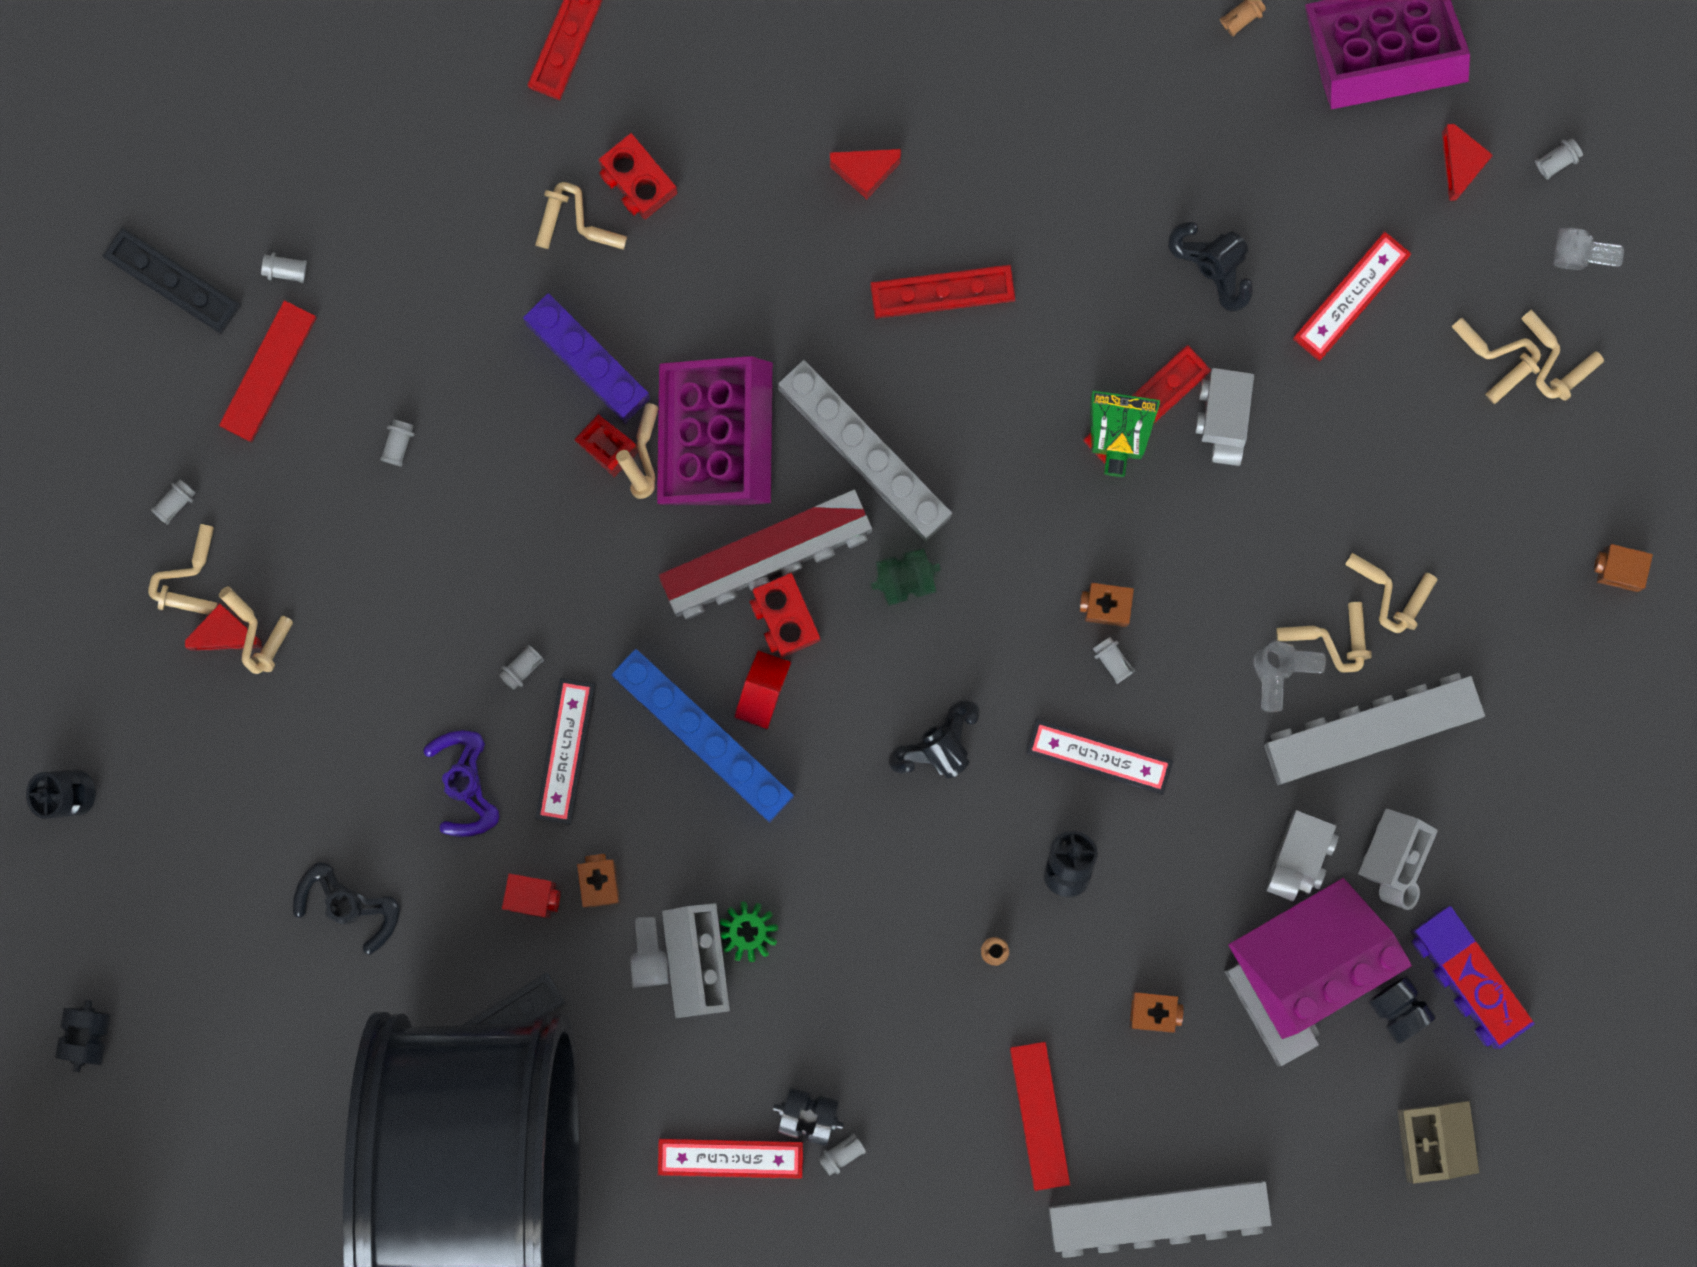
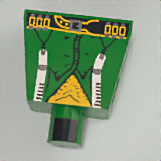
[1090,391,1160,477]

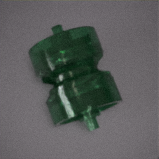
[871,548,941,606]

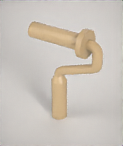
[535,182,628,250]
[1521,309,1604,401]
[1452,318,1541,404]
[616,403,658,499]
[148,524,218,615]
[1345,553,1438,633]
[219,586,293,674]
[1276,602,1372,673]

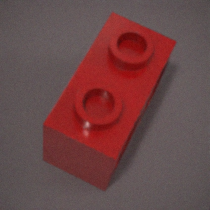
[598,133,677,220]
[749,573,820,658]
[502,874,561,919]

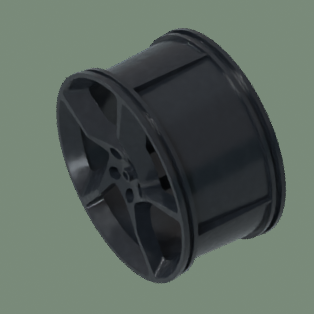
[343,1011,580,1267]

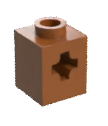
[1594,544,1653,592]
[1079,583,1134,627]
[577,854,620,908]
[1129,992,1184,1033]

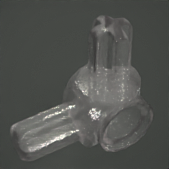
[1553,228,1624,270]
[1253,641,1326,712]
[630,917,669,988]

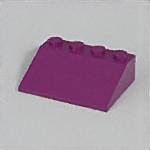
[1305,0,1470,109]
[657,356,773,505]
[1228,878,1412,1039]

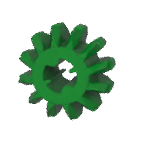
[719,901,778,963]

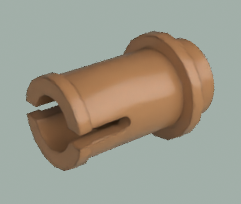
[1219,0,1266,37]
[981,937,1009,966]

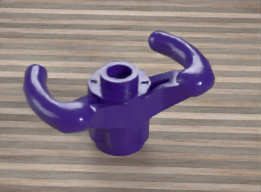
[423,730,499,837]

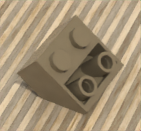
[1397,1101,1479,1184]

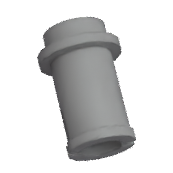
[1535,138,1583,180]
[261,252,307,283]
[380,419,415,467]
[150,479,196,525]
[1093,637,1135,684]
[498,645,544,690]
[818,1133,866,1176]

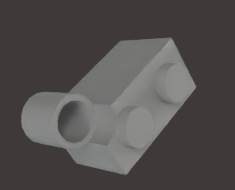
[1195,368,1254,466]
[1358,808,1438,910]
[1266,810,1339,901]

